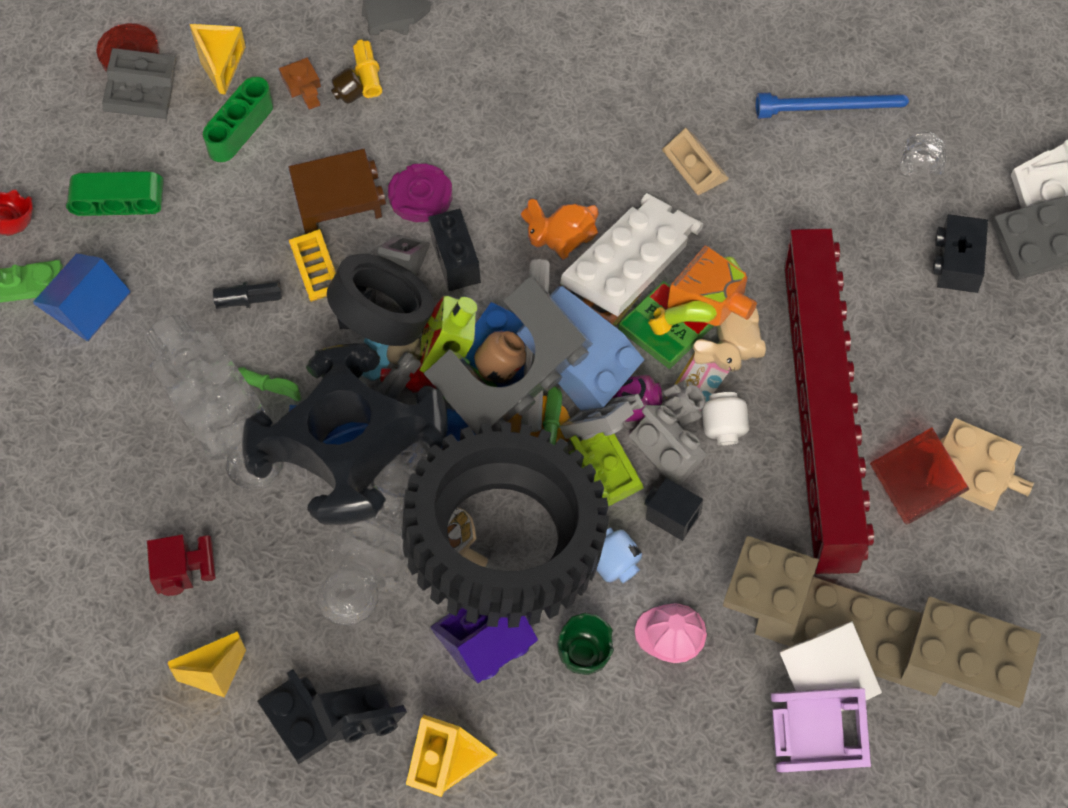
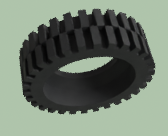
[402,422,609,628]

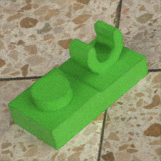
[0,260,63,303]

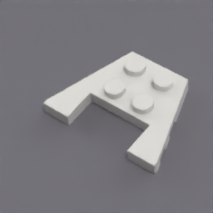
[1011,140,1068,208]

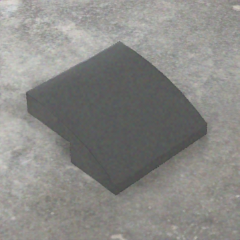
[102,48,176,119]

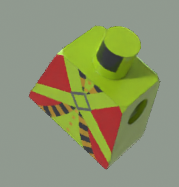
[419,296,477,372]

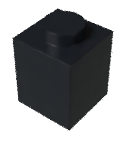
[644,478,703,541]

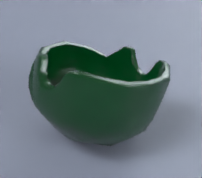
[557,612,614,675]

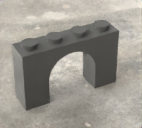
[424,276,593,435]

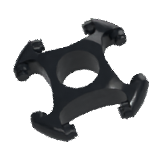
[242,343,448,525]

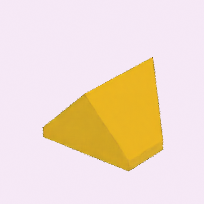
[189,24,246,94]
[167,631,246,698]
[406,715,497,797]

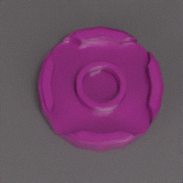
[388,163,453,222]

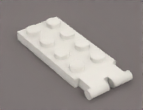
[560,193,703,317]

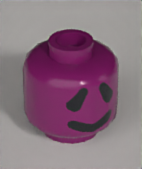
[611,375,663,422]

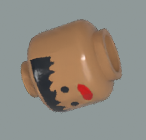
[474,331,526,383]

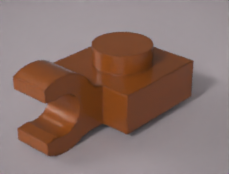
[279,57,321,110]

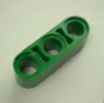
[202,77,273,162]
[66,171,164,216]

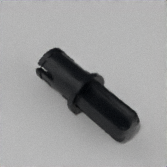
[213,281,282,309]

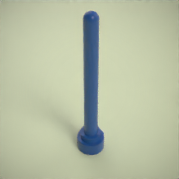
[755,92,909,119]

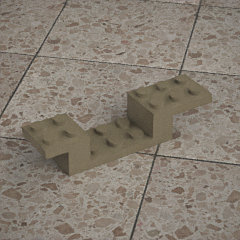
[723,536,1041,708]

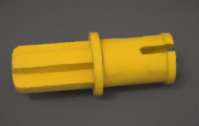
[353,39,382,98]

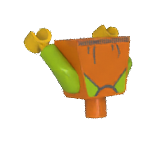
[648,246,757,335]

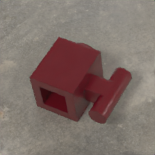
[147,534,216,596]

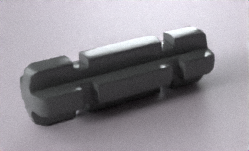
[378,352,421,399]

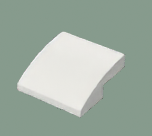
[780,621,882,711]

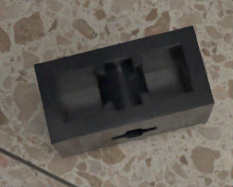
[428,208,481,291]
[932,214,988,293]

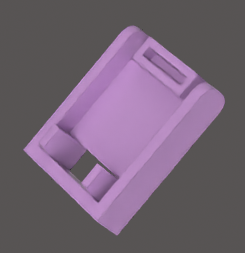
[771,687,871,772]

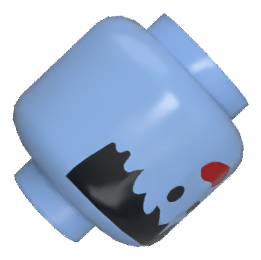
[597,528,642,584]

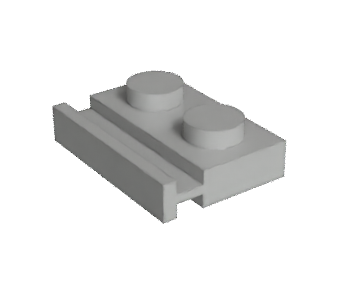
[560,394,644,440]

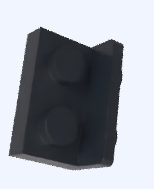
[257,669,332,765]
[311,683,407,743]

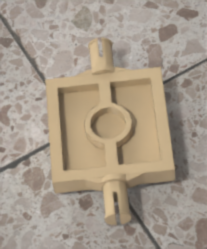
[914,418,1034,511]

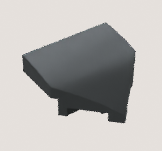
[362,0,431,35]

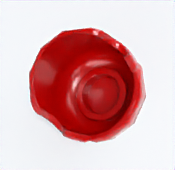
[0,189,33,236]

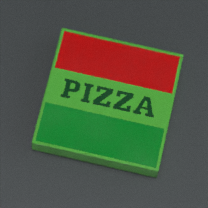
[618,281,714,370]

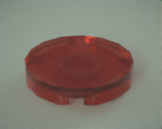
[96,23,160,72]

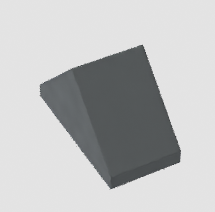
[377,235,430,276]

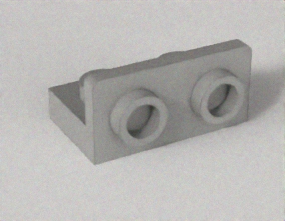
[629,405,707,485]

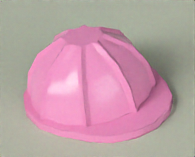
[635,603,707,663]

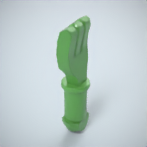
[234,367,301,401]

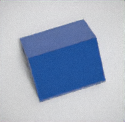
[33,253,130,341]

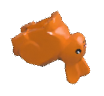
[521,199,599,260]

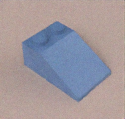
[517,286,644,410]

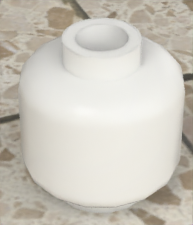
[702,392,749,445]

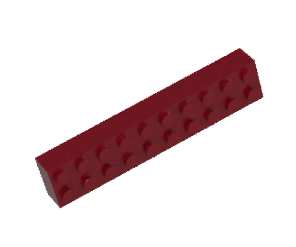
[784,228,874,574]

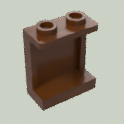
[288,148,386,234]

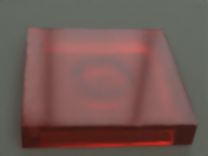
[870,427,970,525]

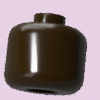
[331,68,363,104]

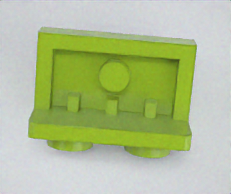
[569,432,644,506]

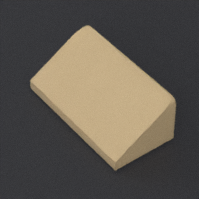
[662,128,729,195]

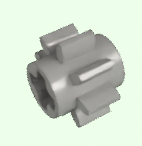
[662,380,705,427]

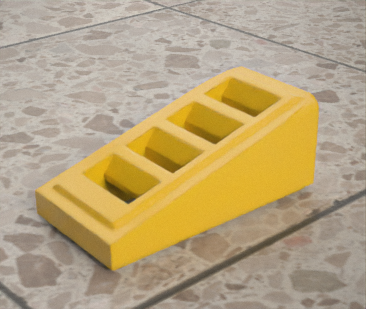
[289,229,336,302]

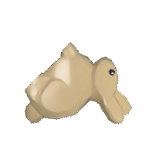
[693,307,766,372]

